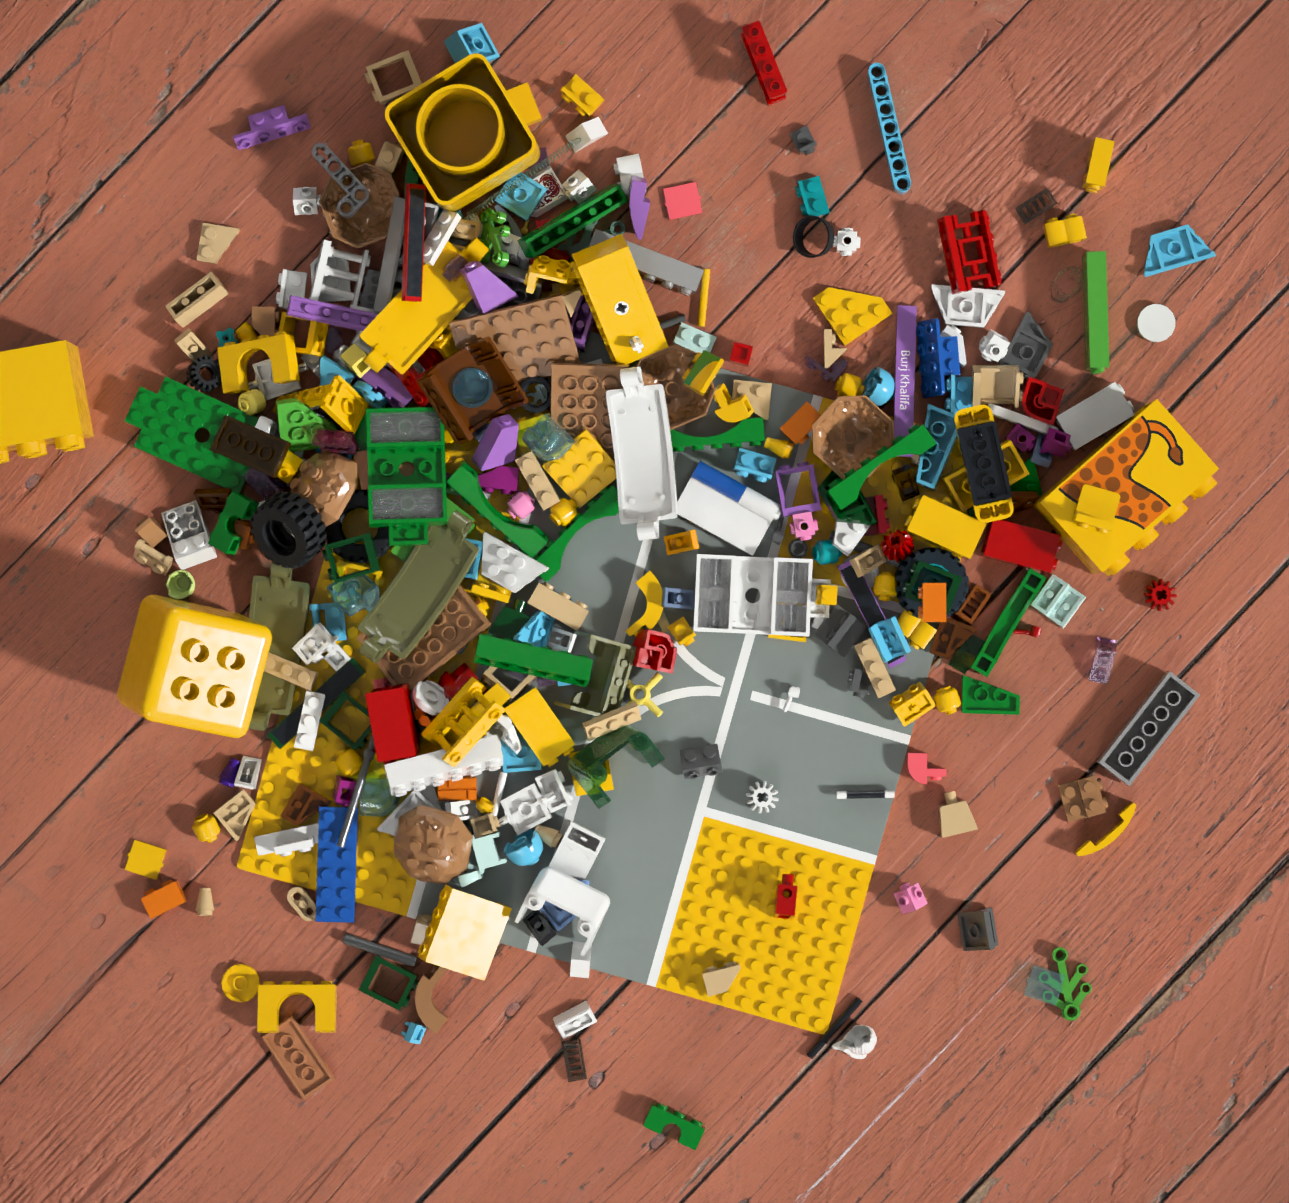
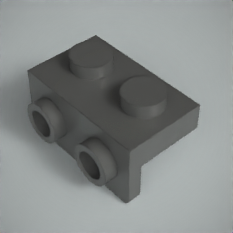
[358,269,380,309]
[679,744,722,779]

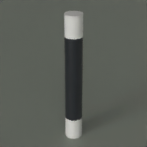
[836,790,895,799]

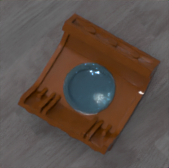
[417,336,529,445]

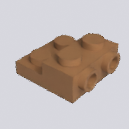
[1057,775,1108,822]

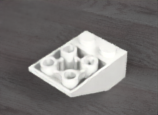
[161,500,217,570]
[548,821,606,880]

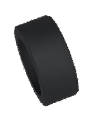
[520,376,551,413]

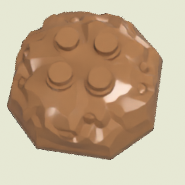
[319,163,400,249]
[637,344,716,430]
[812,395,895,479]
[290,450,358,527]
[394,804,473,884]

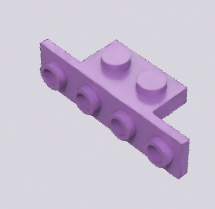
[233,105,311,150]

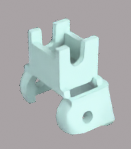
[453,831,507,887]

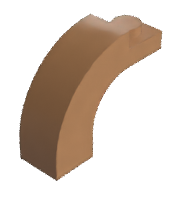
[415,965,448,1034]

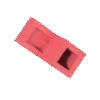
[906,753,946,784]

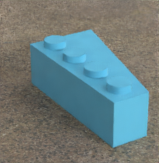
[916,404,958,491]

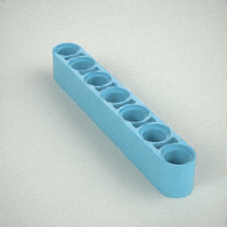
[867,63,911,194]

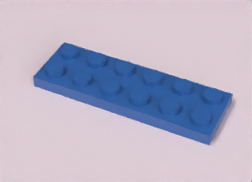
[315,806,358,923]

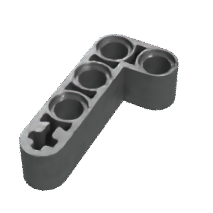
[312,143,370,218]

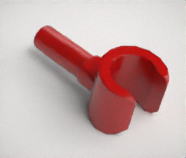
[1014,625,1042,637]

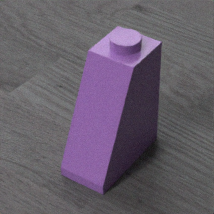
[460,261,518,314]
[472,414,519,471]

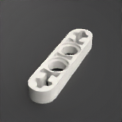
[988,403,1059,435]

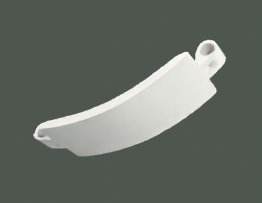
[606,366,677,541]

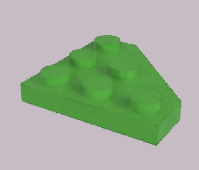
[276,398,338,452]

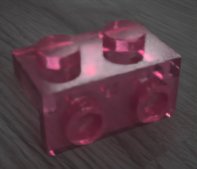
[312,429,359,454]

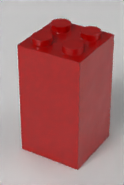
[980,520,1063,574]
[365,683,421,765]

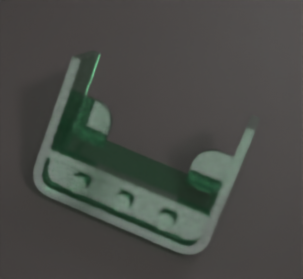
[567,725,665,809]

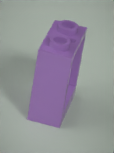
[775,462,821,517]

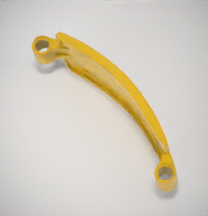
[359,237,490,375]

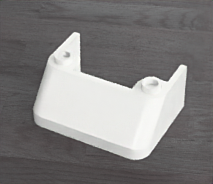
[515,867,610,956]

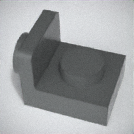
[789,125,817,156]

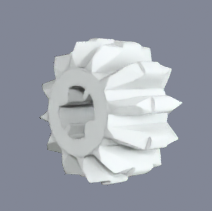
[746,781,779,813]

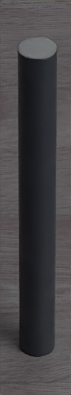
[807,997,863,1059]

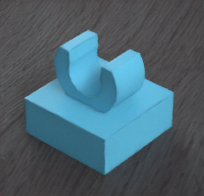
[401,1022,427,1044]

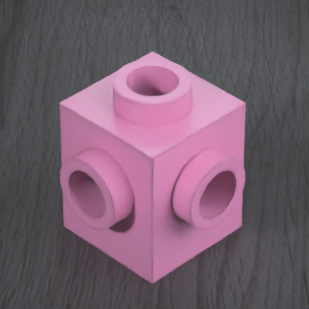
[789,512,818,541]
[894,882,928,915]

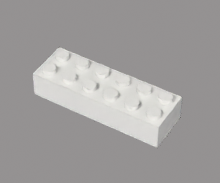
[384,735,503,797]

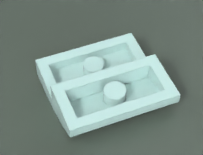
[1031,574,1086,629]

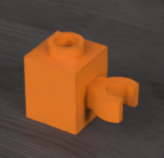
[234,520,258,550]

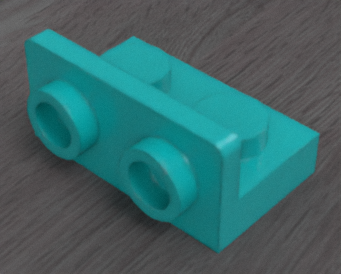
[795,176,830,217]

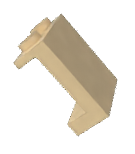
[972,365,1023,408]

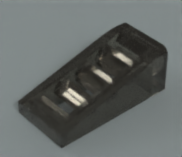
[1015,187,1058,224]
[562,1039,587,1082]

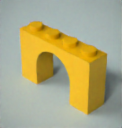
[217,331,300,394]
[257,981,337,1033]

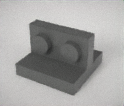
[813,604,867,657]
[957,907,998,951]

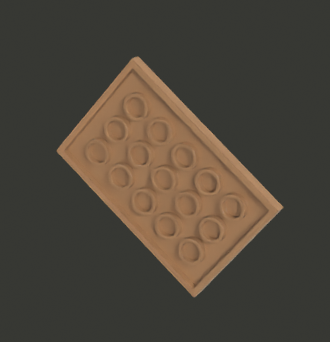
[449,293,581,396]
[550,363,629,477]
[357,584,491,693]

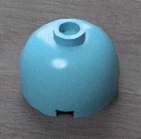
[861,367,895,406]
[504,829,543,866]

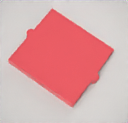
[663,182,702,220]

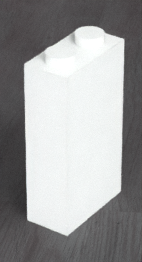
[1055,382,1135,451]

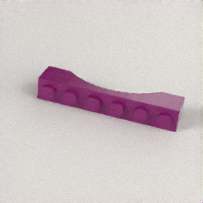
[446,466,520,495]

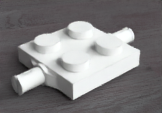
[248,359,308,401]
[498,783,556,835]

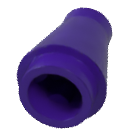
[219,758,241,788]

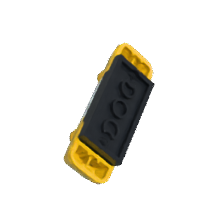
[954,405,1014,523]

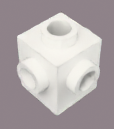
[562,169,597,204]
[293,187,321,215]
[833,228,861,256]
[979,329,1010,362]

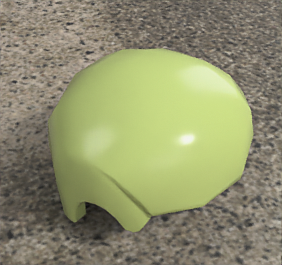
[166,570,195,600]

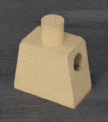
[375,141,405,180]
[938,791,978,838]

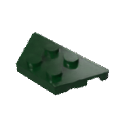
[817,471,878,525]

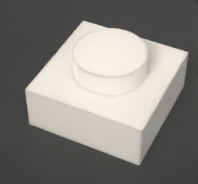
[324,645,351,672]

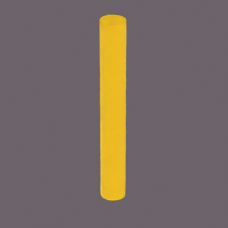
[697,269,710,327]

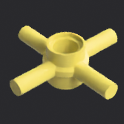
[626,672,663,717]

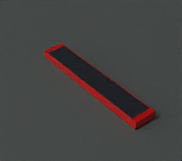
[402,183,426,302]

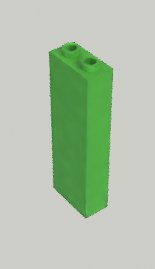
[1082,251,1109,374]

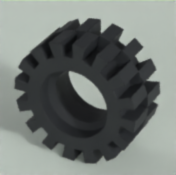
[186,355,222,393]

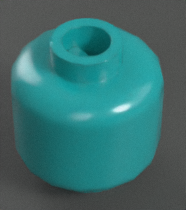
[812,539,842,565]

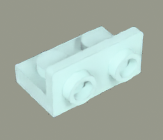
[673,322,717,354]

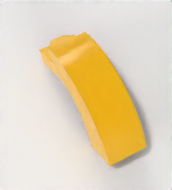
[626,571,663,637]

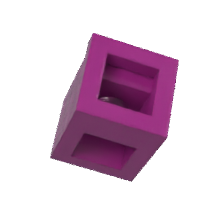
[1005,423,1036,453]
[1040,427,1072,458]
[333,775,357,807]

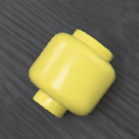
[238,389,266,416]

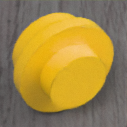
[475,796,494,814]

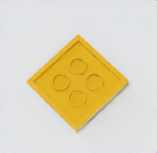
[542,428,616,508]

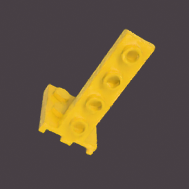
[273,375,369,435]

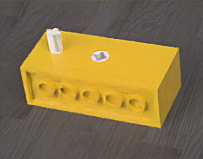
[571,234,669,365]

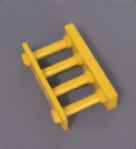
[421,677,506,767]

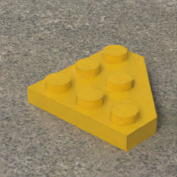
[813,287,893,346]

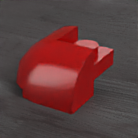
[1022,377,1064,426]
[633,629,677,674]
[439,662,489,703]

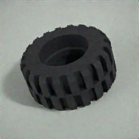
[324,489,392,563]
[251,492,326,569]

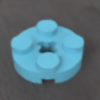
[352,381,387,409]

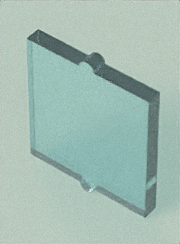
[1024,965,1065,1006]

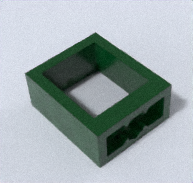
[322,533,381,583]
[902,560,963,614]
[319,691,372,750]
[359,955,419,1011]

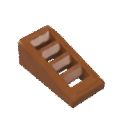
[953,584,992,626]

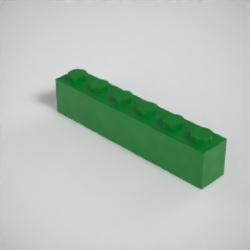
[517,184,628,258]
[473,634,593,687]

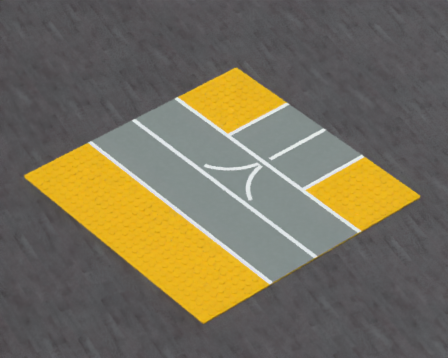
[237,308,968,1035]

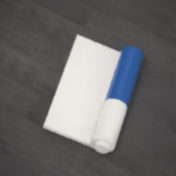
[677,461,782,556]

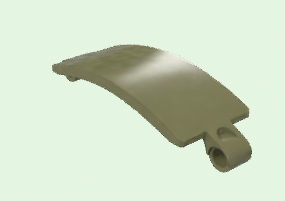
[358,510,479,663]
[249,561,310,731]

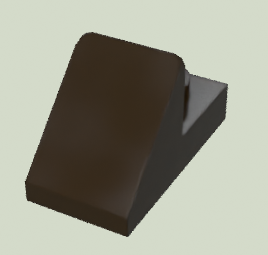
[892,463,920,502]

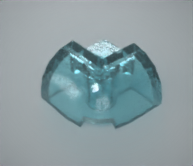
[523,414,575,461]
[327,575,380,617]
[360,778,400,817]

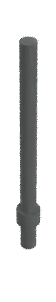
[337,735,376,848]

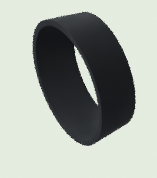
[793,216,834,258]

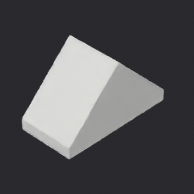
[565,117,608,153]
[547,627,577,653]
[234,756,262,789]
[570,941,592,978]

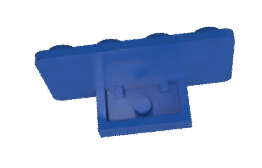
[916,318,960,398]

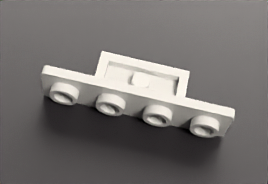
[254,823,318,857]

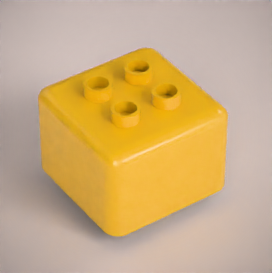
[385,53,540,212]
[117,595,272,738]

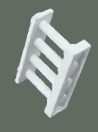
[309,240,371,306]

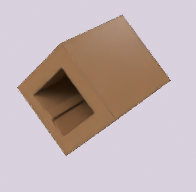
[252,306,280,337]
[135,517,168,549]

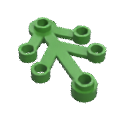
[478,208,510,267]
[1038,947,1092,1021]

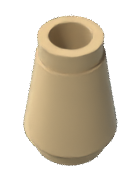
[535,824,563,848]
[195,888,214,916]

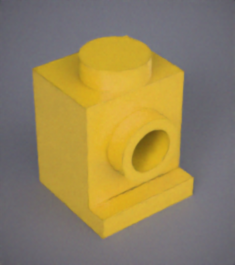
[815,585,838,606]

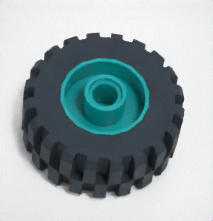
[895,547,969,619]

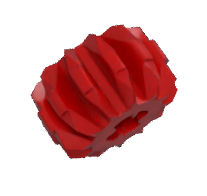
[881,529,914,563]
[1143,579,1177,611]

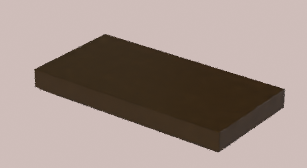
[210,415,292,479]

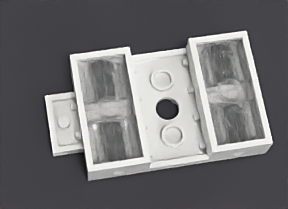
[694,554,831,636]

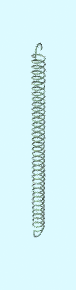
[462,138,581,220]

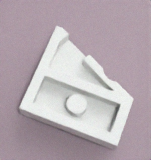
[832,522,871,556]

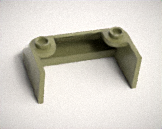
[554,630,635,717]

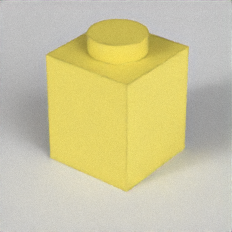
[340,344,371,378]

